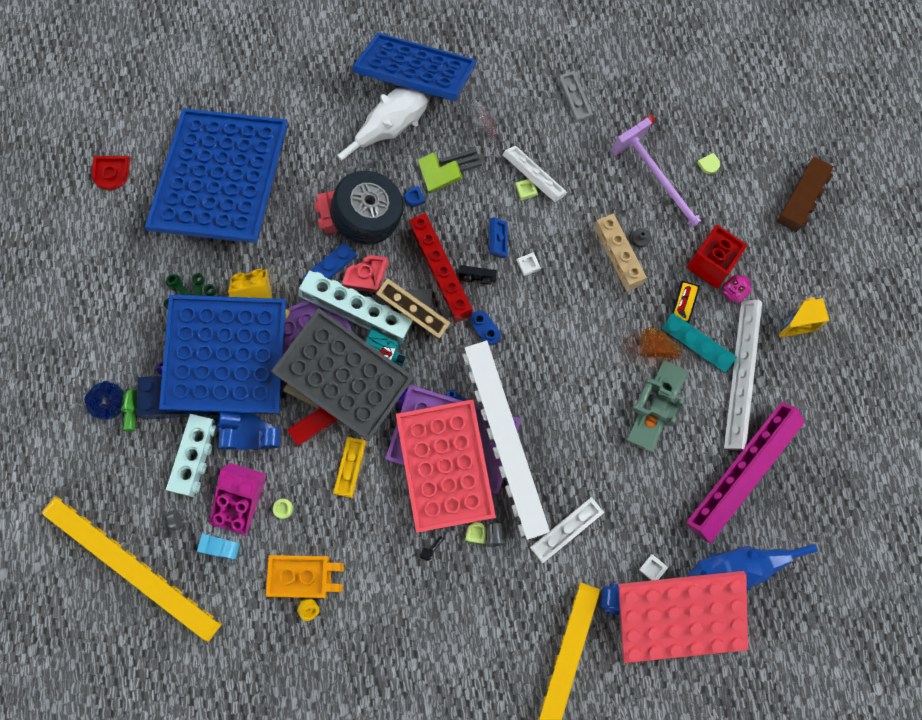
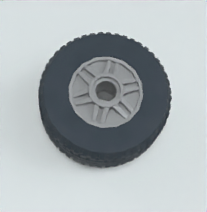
[330,170,404,245]

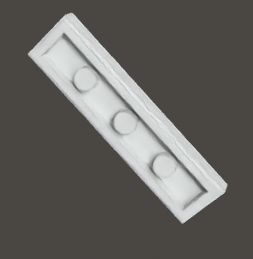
[503,146,567,202]
[530,497,604,564]

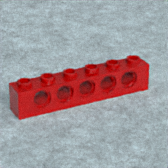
[409,213,473,323]

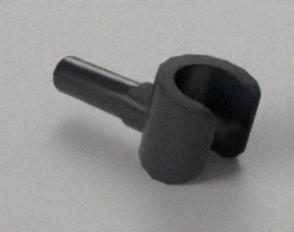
[420,536,444,561]

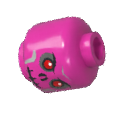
[722,275,752,303]

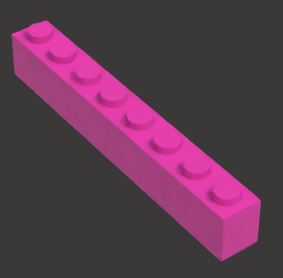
[686,402,805,544]

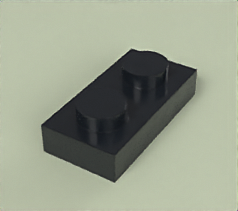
[459,265,497,285]

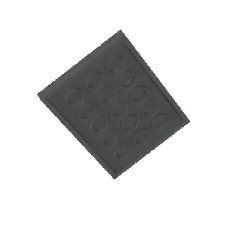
[271,308,414,441]

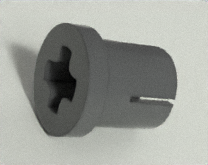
[485,523,505,547]

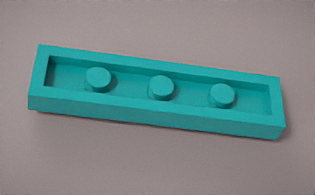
[662,313,737,373]

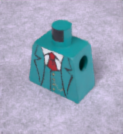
[366,329,407,367]

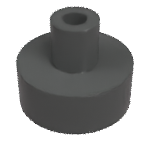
[632,228,651,248]

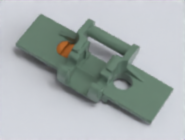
[627,360,688,452]

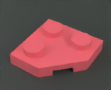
[342,255,389,293]

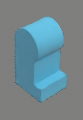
[197,534,240,559]

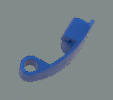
[217,411,280,450]

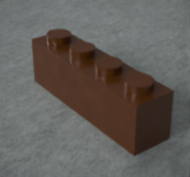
[776,157,834,232]

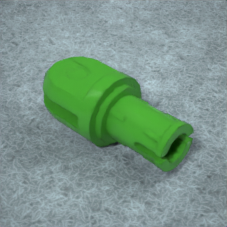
[121,389,137,432]

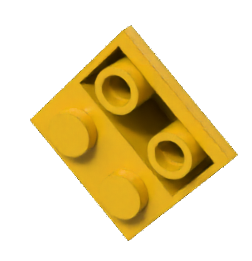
[228,269,272,298]

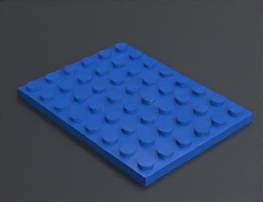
[145,108,288,243]

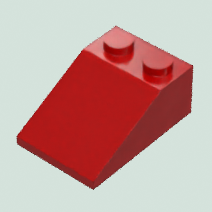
[686,224,747,289]

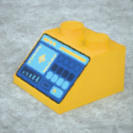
[779,297,829,338]

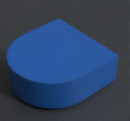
[404,186,426,207]

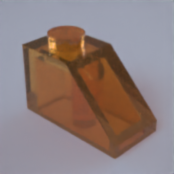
[640,327,682,359]

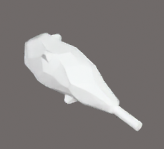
[337,86,431,161]

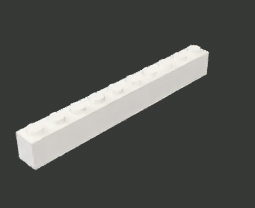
[462,341,550,540]

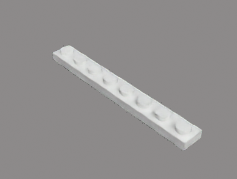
[724,300,762,450]

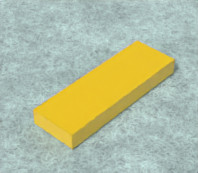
[333,436,367,498]

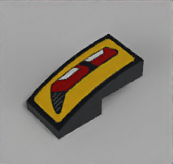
[671,280,700,323]

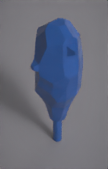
[688,544,818,590]

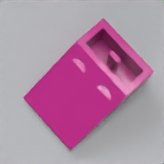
[209,463,266,536]

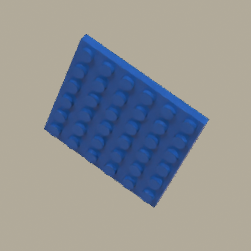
[159,294,287,414]

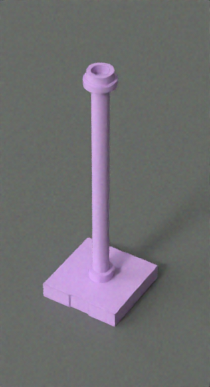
[611,117,701,227]

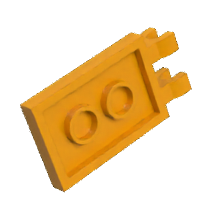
[266,555,344,598]

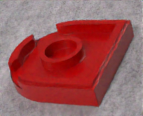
[92,156,131,191]

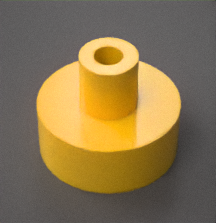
[297,599,320,621]

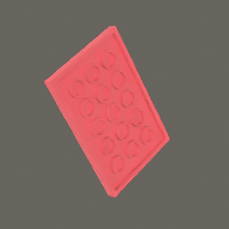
[396,399,496,533]
[618,571,748,663]

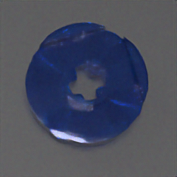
[84,381,124,420]

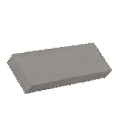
[558,71,593,123]

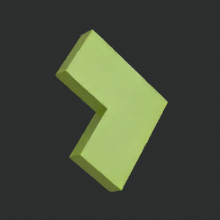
[418,152,463,193]

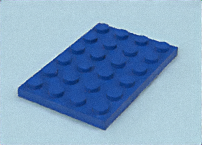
[353,33,477,101]

